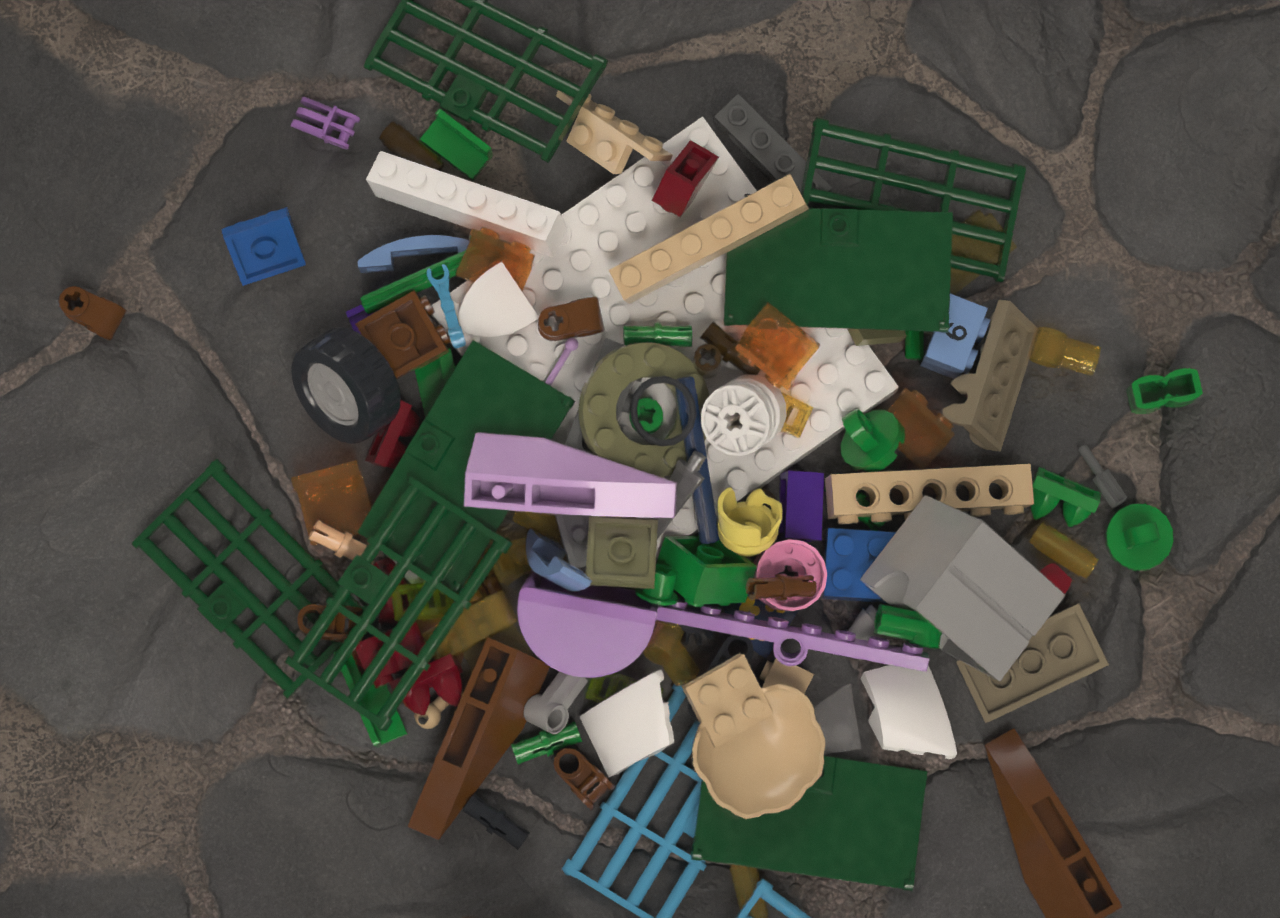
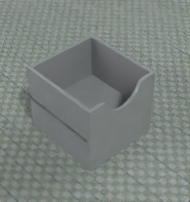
[860,495,1065,682]

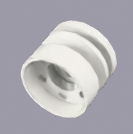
[701,375,786,456]

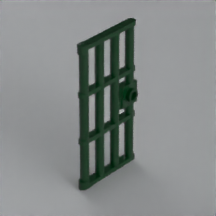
[364,0,608,163]
[801,117,1026,283]
[131,459,367,699]
[285,476,513,731]

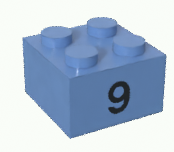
[920,294,990,379]

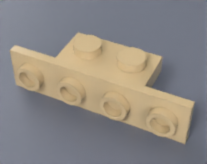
[556,90,673,174]

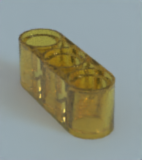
[421,590,518,661]

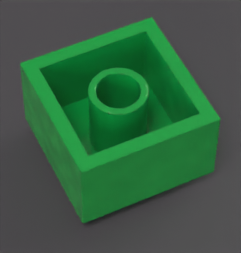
[657,536,757,607]

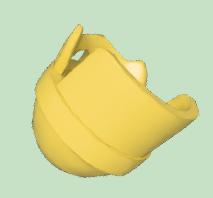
[717,487,782,557]

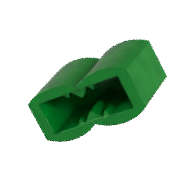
[1126,368,1203,414]

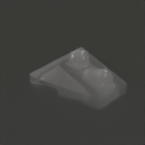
[814,684,861,755]

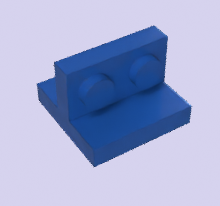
[221,207,306,286]

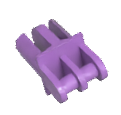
[291,96,360,150]

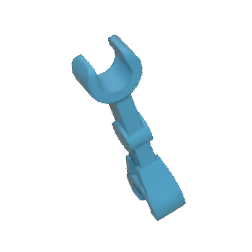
[427,264,466,349]

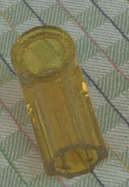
[1029,327,1101,376]
[643,620,699,686]

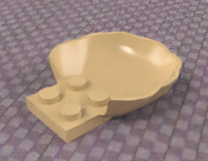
[681,653,825,819]

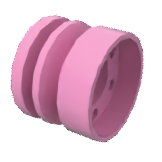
[753,539,827,611]

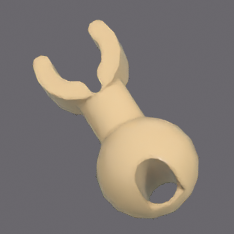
[414,693,463,729]

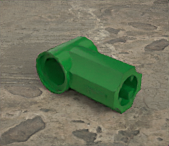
[873,605,942,649]

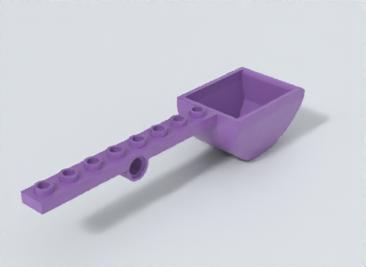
[517,571,929,678]

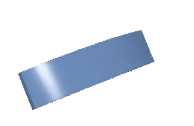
[357,235,493,273]
[526,528,592,591]

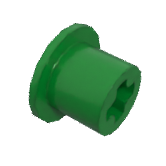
[635,563,679,606]

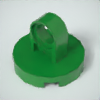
[841,408,905,473]
[1105,504,1174,571]

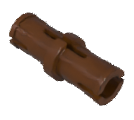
[746,574,817,601]

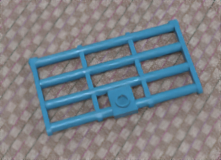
[561,678,707,918]

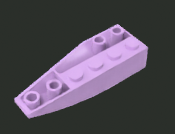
[464,432,677,518]

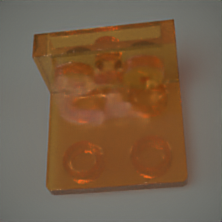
[456,227,535,292]
[735,302,821,391]
[887,388,955,470]
[291,460,371,546]

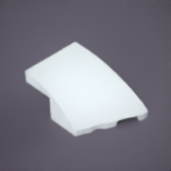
[861,665,957,759]
[580,670,674,777]

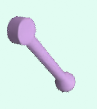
[545,338,578,386]

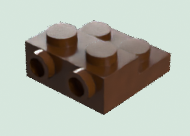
[355,291,451,379]

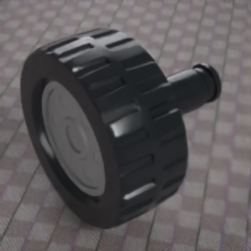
[291,327,401,444]

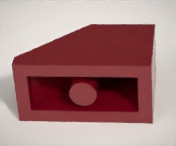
[651,140,719,218]

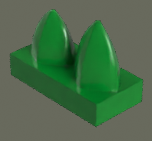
[1031,467,1101,527]

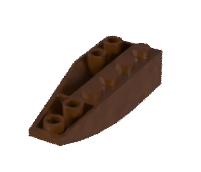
[407,637,550,840]
[984,728,1123,918]

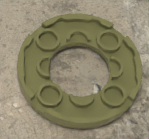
[579,343,710,478]

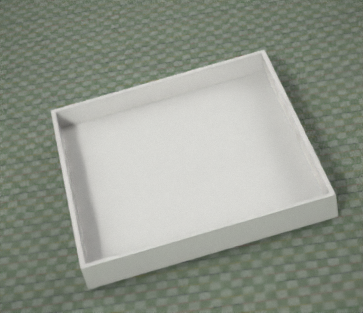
[431,116,899,562]

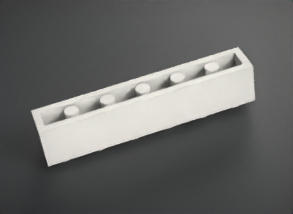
[366,151,567,258]

